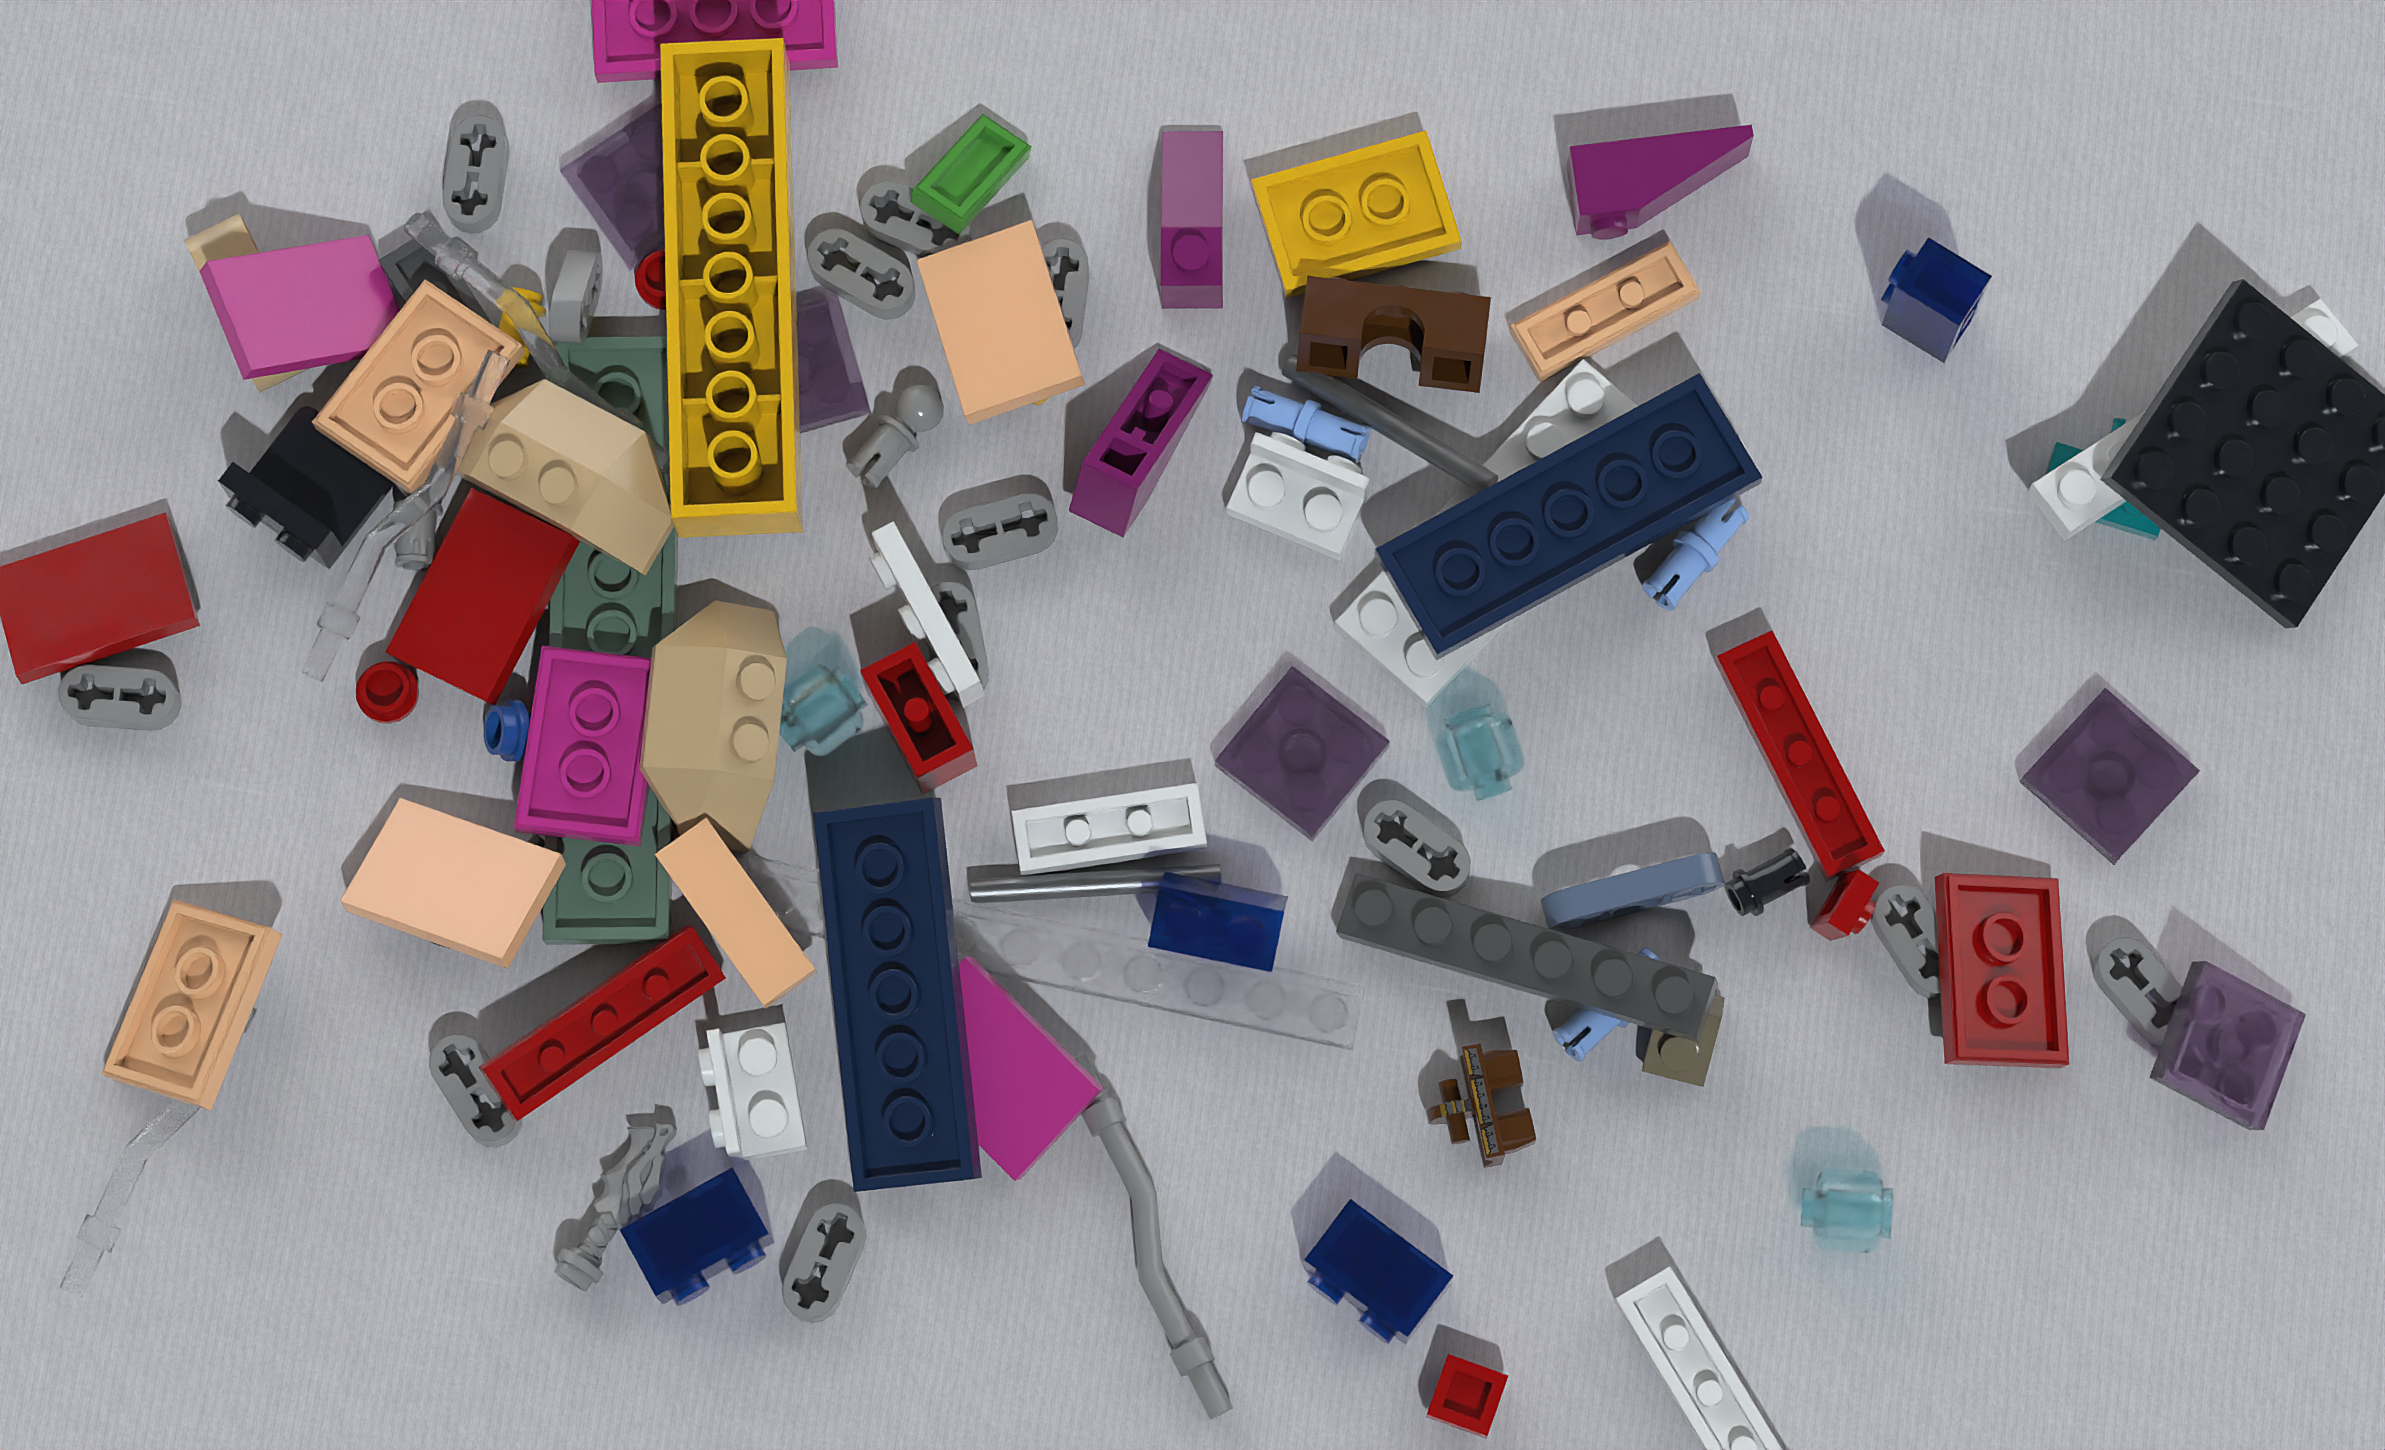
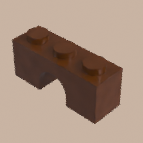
[1296,276,1491,393]

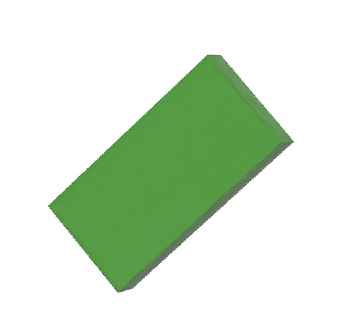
[910,114,1032,235]

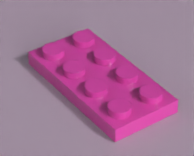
[592,0,838,83]

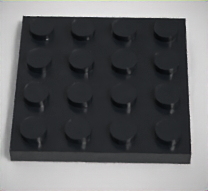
[2100,279,2385,629]

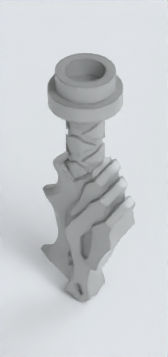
[554,1121,677,1292]

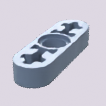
[1541,852,1725,932]

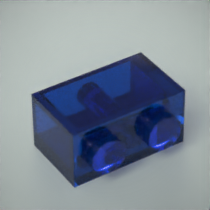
[1881,237,1992,363]
[1147,871,1288,972]
[620,1167,774,1306]
[1304,1199,1454,1345]

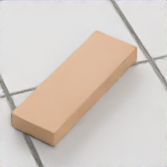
[1510,241,1701,383]
[655,818,817,1009]

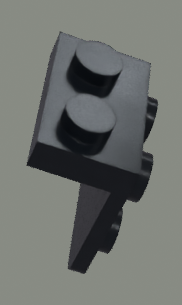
[218,406,395,569]

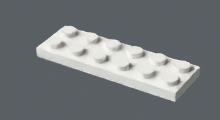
[1334,359,1637,709]

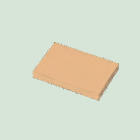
[916,220,1086,425]
[312,280,525,495]
[340,798,566,969]
[102,899,283,1111]

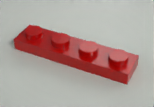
[1714,630,1885,882]
[478,925,726,1122]

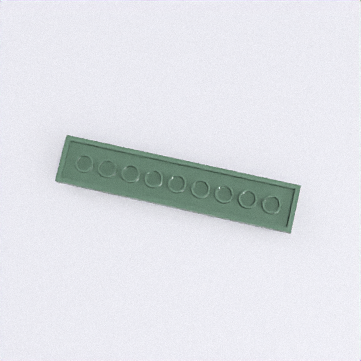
[542,336,678,945]

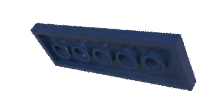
[1375,373,1763,661]
[813,797,982,1192]

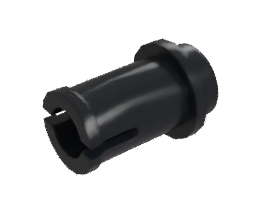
[1725,848,1810,916]

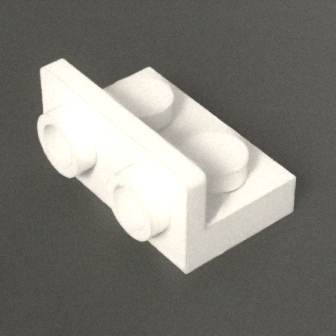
[1226,432,1369,561]
[698,1022,808,1163]

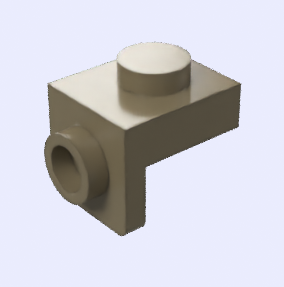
[1642,994,1725,1087]

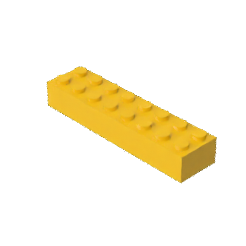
[660,38,803,538]

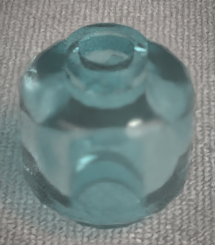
[779,664,868,757]
[1435,704,1525,801]
[1801,1168,1894,1253]

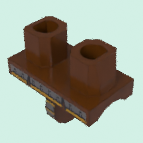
[1426,1043,1536,1168]

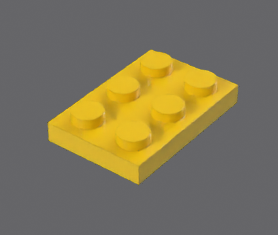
[1251,130,1462,298]

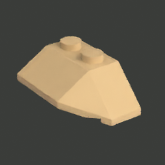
[442,379,674,576]
[639,600,787,854]

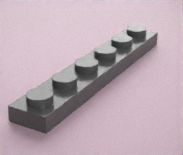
[1336,873,1718,1043]

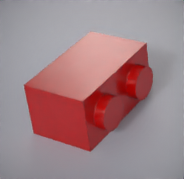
[860,642,977,795]

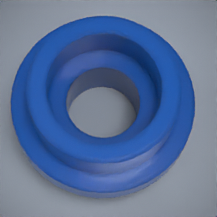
[484,699,531,762]

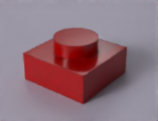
[1809,869,1880,941]
[1426,1354,1509,1439]

